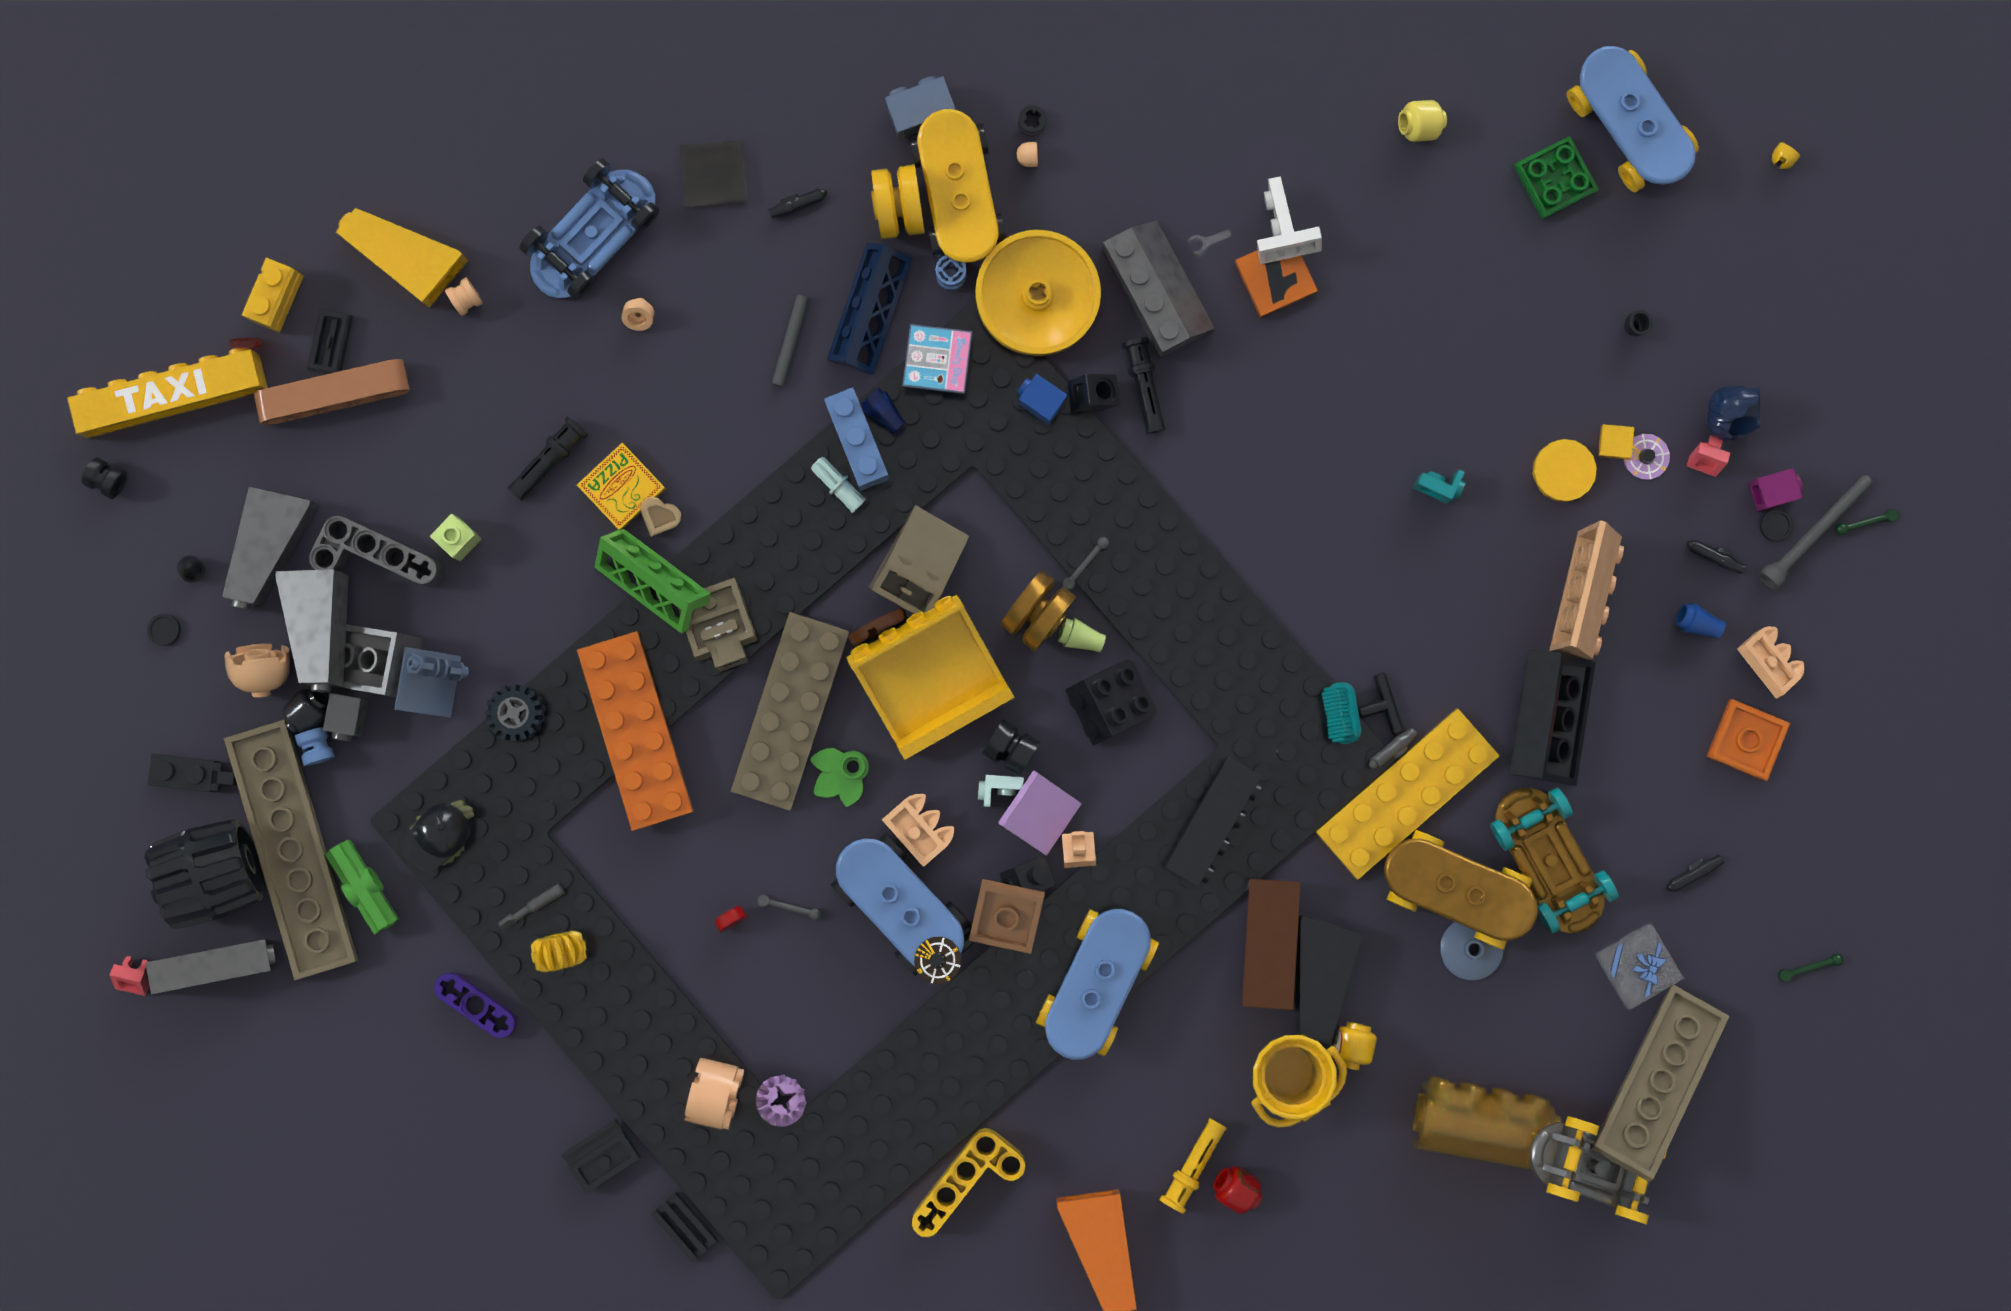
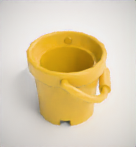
[1251,1035,1347,1128]

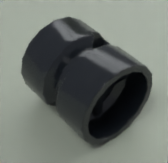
[982,719,1041,777]

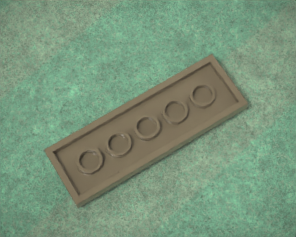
[730,612,850,811]
[1591,984,1730,1182]

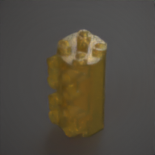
[1413,1076,1561,1170]

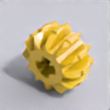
[531,931,587,972]

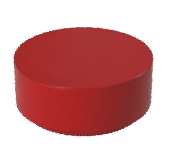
[714,906,748,932]

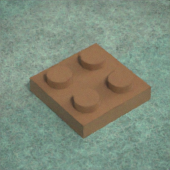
[969,879,1045,954]

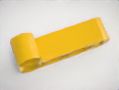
[912,1128,1025,1237]

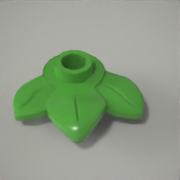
[810,748,869,807]

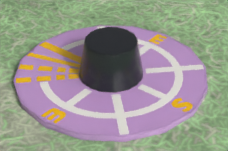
[1623,434,1670,480]

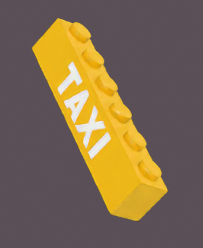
[67,347,268,438]

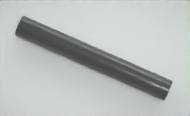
[772,294,809,387]

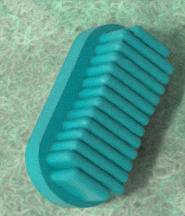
[1321,682,1361,744]

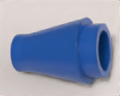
[1675,603,1726,639]

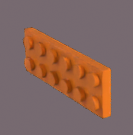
[577,631,694,831]

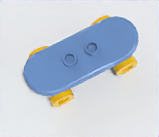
[1566,46,1699,193]
[1035,909,1159,1060]

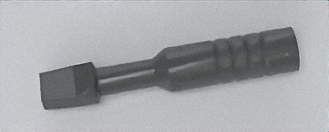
[498,883,565,930]

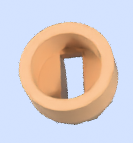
[1016,142,1038,167]

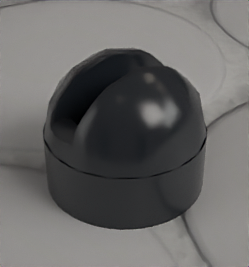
[1624,310,1652,337]
[177,555,205,583]

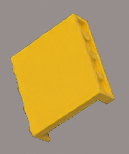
[846,595,1015,760]

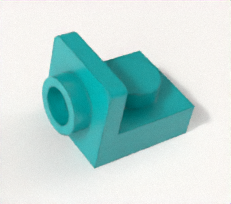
[1413,469,1466,504]

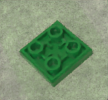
[1513,136,1599,220]

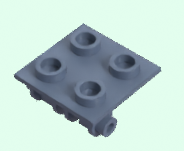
[394,647,469,718]

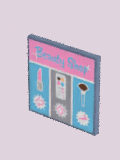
[902,324,972,394]

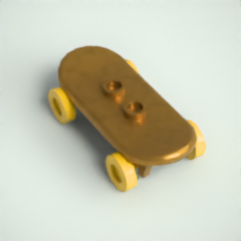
[1384,830,1538,950]

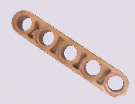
[253,359,410,425]

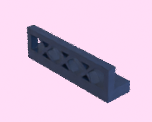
[827,243,913,375]

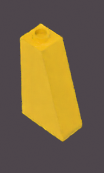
[336,208,469,308]

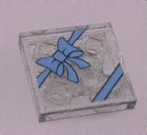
[1594,923,1684,1010]

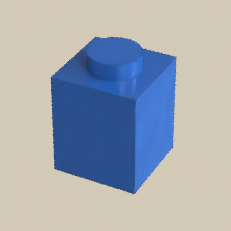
[1017,374,1068,425]

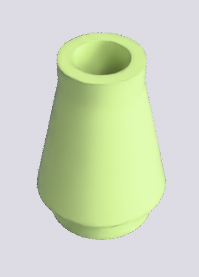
[1057,617,1106,653]

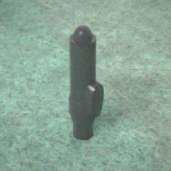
[1369,728,1417,769]

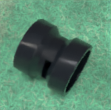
[81,457,127,499]

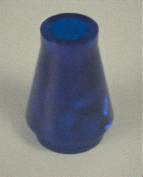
[860,387,906,434]

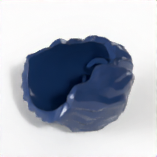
[1707,386,1760,441]

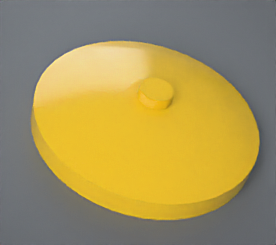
[975,230,1101,356]

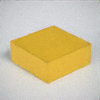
[1598,424,1634,460]

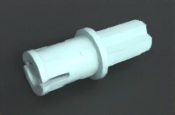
[811,457,867,513]

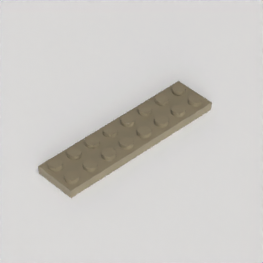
[224,720,359,980]

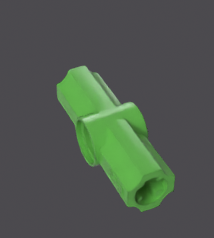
[325,840,400,935]

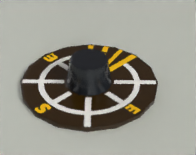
[914,937,962,984]

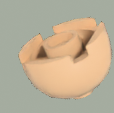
[224,643,291,697]

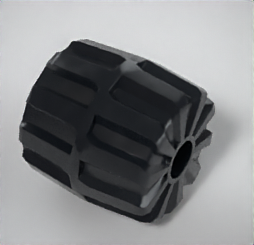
[144,819,264,929]

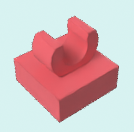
[1687,435,1730,477]
[109,956,150,996]

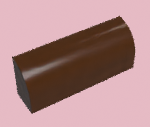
[1242,879,1301,1010]

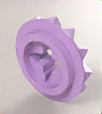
[756,1075,807,1127]

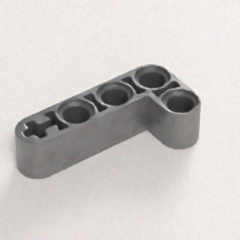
[309,516,443,587]

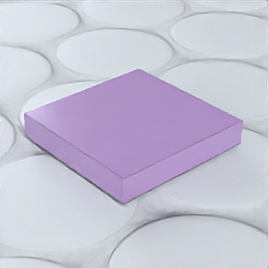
[998,770,1082,856]

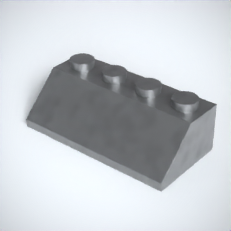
[1102,220,1215,359]

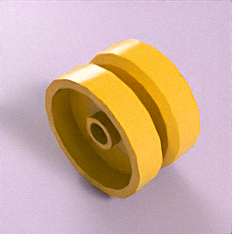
[871,164,925,240]

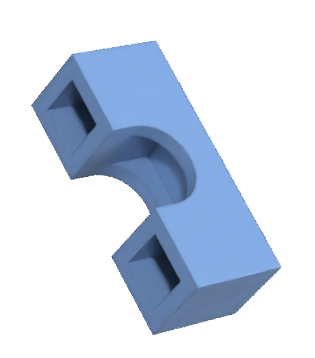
[824,387,890,491]

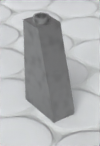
[222,487,319,610]
[276,569,349,693]
[146,939,276,994]

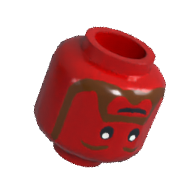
[1213,1166,1262,1214]

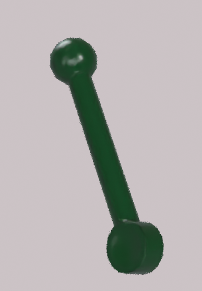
[1835,509,1899,535]
[1778,953,1843,982]

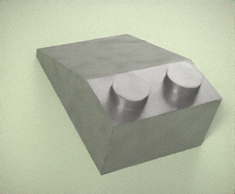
[342,624,423,697]

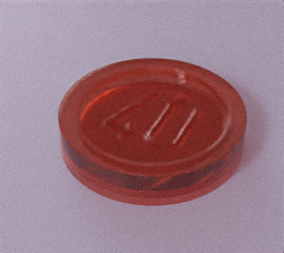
[229,337,262,348]

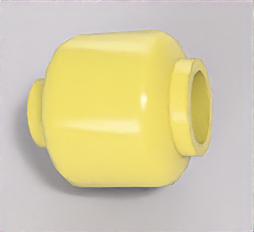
[1398,100,1447,142]

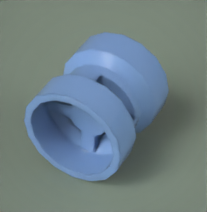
[935,255,967,291]
[295,727,335,767]

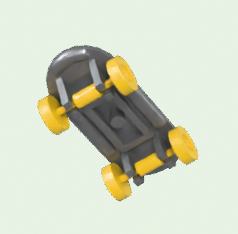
[1529,1116,1667,1225]

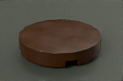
[848,608,908,647]

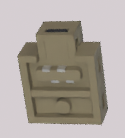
[678,577,758,672]

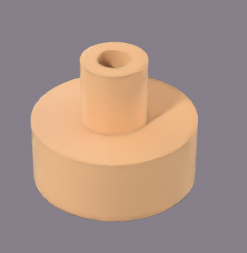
[621,298,654,331]

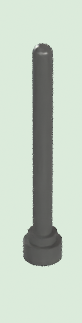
[1758,475,1872,591]

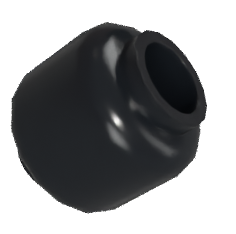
[283,689,329,734]

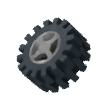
[485,684,546,742]

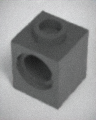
[323,693,369,742]

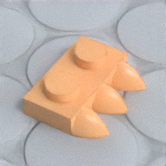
[1737,626,1804,699]
[882,794,954,867]

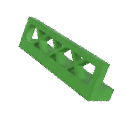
[594,528,711,634]

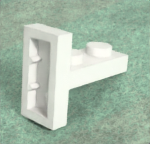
[1257,176,1322,265]

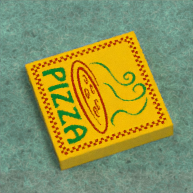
[577,442,666,530]

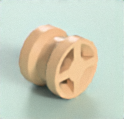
[445,277,483,316]

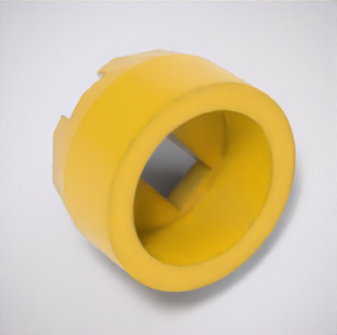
[1772,142,1800,169]

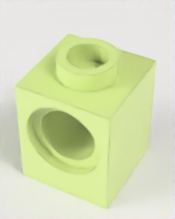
[430,513,482,562]

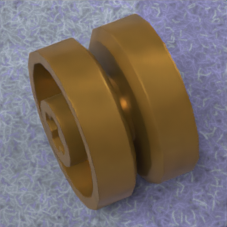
[1000,570,1077,652]

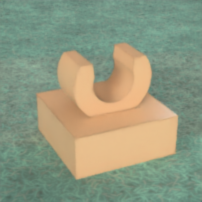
[1062,831,1096,868]

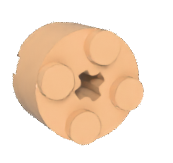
[684,1058,745,1130]

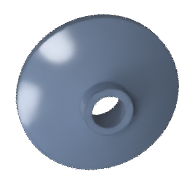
[1440,922,1503,980]

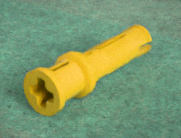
[1159,1118,1227,1214]

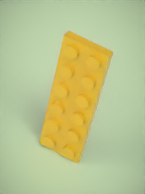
[1315,708,1499,880]

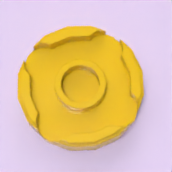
[1532,439,1597,502]

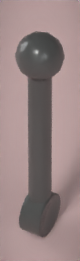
[1062,537,1109,590]
[757,894,821,920]

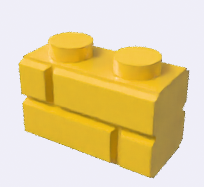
[242,258,304,333]

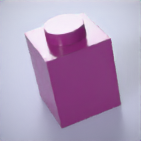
[1748,468,1803,512]

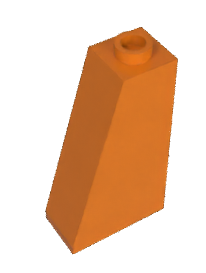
[1056,1189,1137,1311]

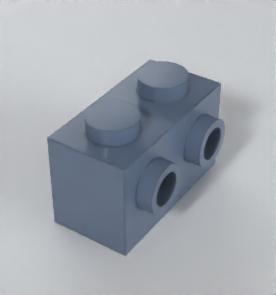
[885,76,956,140]

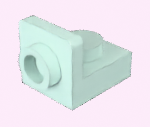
[978,775,1024,807]

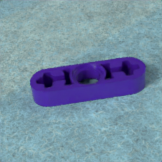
[434,972,517,1038]

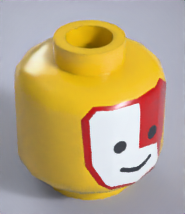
[1333,1021,1377,1070]

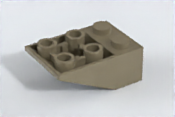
[869,505,969,614]

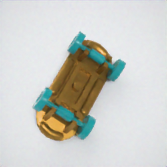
[1490,787,1619,935]

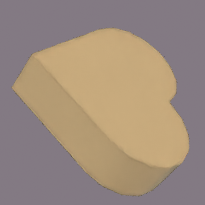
[640,496,681,537]

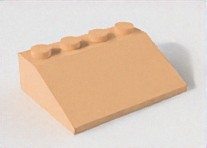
[1549,520,1624,660]

